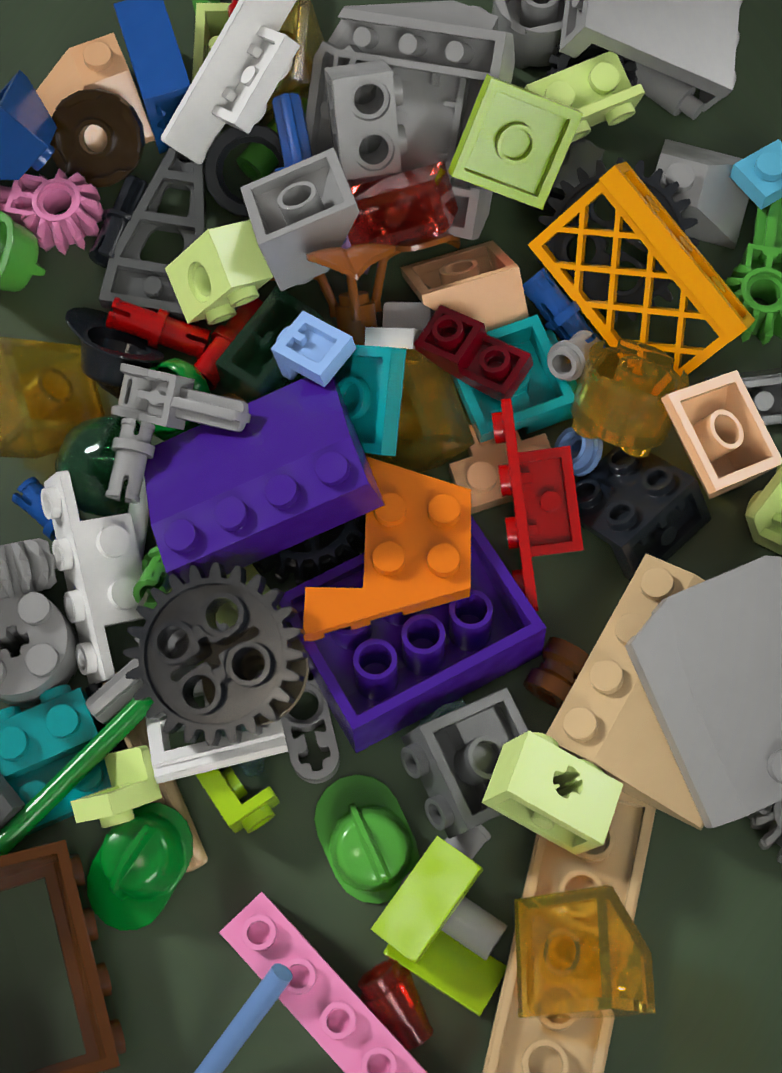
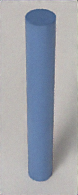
[194,963,293,1073]

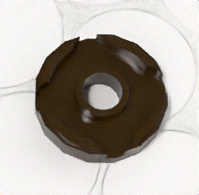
[50,89,145,188]

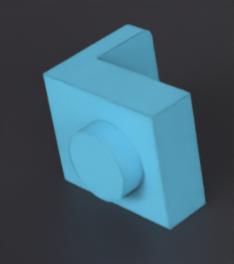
[729,139,782,210]

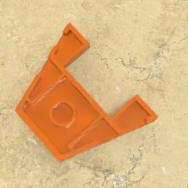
[303,456,471,641]

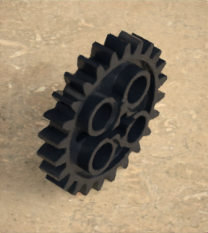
[535,157,699,323]
[123,563,307,746]

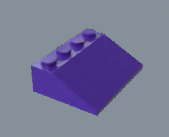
[144,376,385,583]
[278,515,546,753]

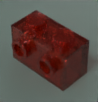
[348,161,458,246]

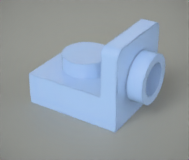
[271,311,356,387]

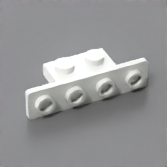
[161,0,300,164]
[41,470,148,685]

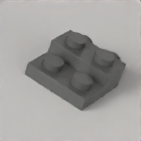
[401,687,528,839]

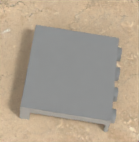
[559,0,743,112]

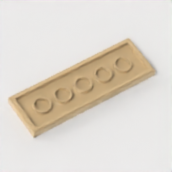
[482,791,656,1073]

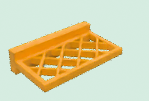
[528,161,755,401]

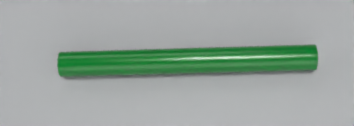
[0,698,154,856]

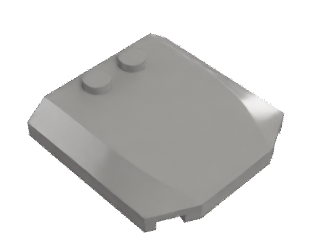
[305,8,515,240]
[625,555,782,828]

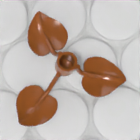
[269,231,461,345]

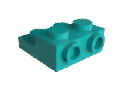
[451,314,580,443]
[334,345,406,456]
[0,684,112,836]

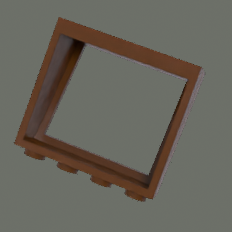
[0,839,126,1073]

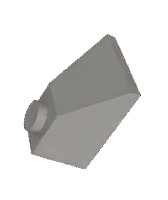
[656,139,749,249]
[240,147,360,291]

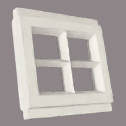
[145,669,288,784]

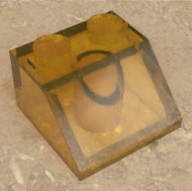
[0,337,110,459]
[365,348,475,473]

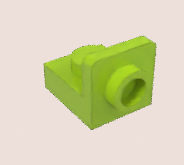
[196,766,280,833]

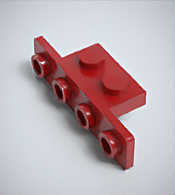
[491,398,584,611]

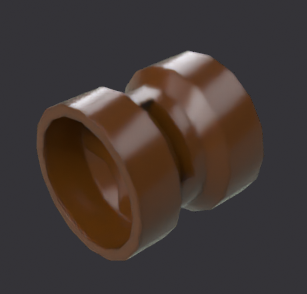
[523,637,589,709]

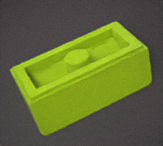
[371,836,483,964]
[383,930,506,1017]

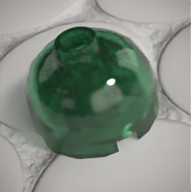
[55,415,140,517]

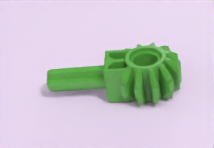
[723,198,782,346]

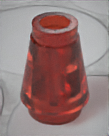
[358,959,434,1050]

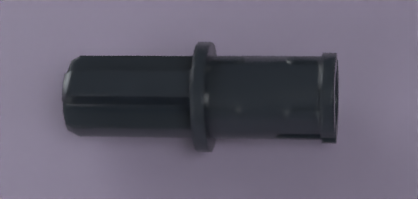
[89,175,149,269]

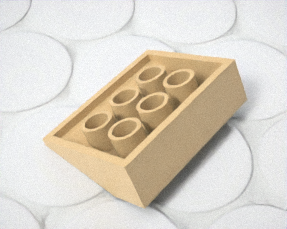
[546,554,706,830]

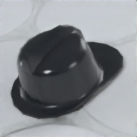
[65,307,164,399]

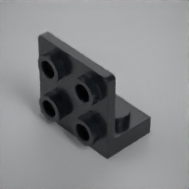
[575,439,711,581]

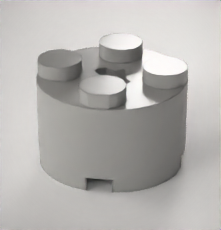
[492,0,565,69]
[0,589,80,708]

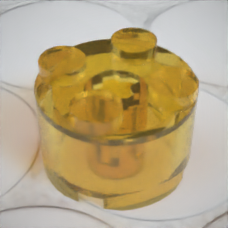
[570,339,689,458]

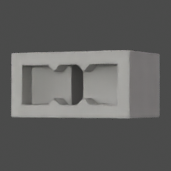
[324,60,408,180]

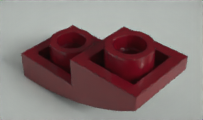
[414,304,533,401]

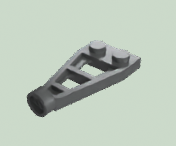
[98,147,207,323]

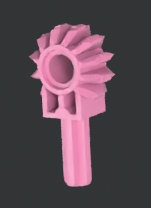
[0,169,104,255]

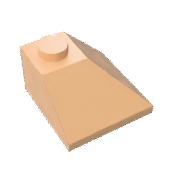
[36,32,155,153]
[400,240,529,332]
[661,370,782,499]

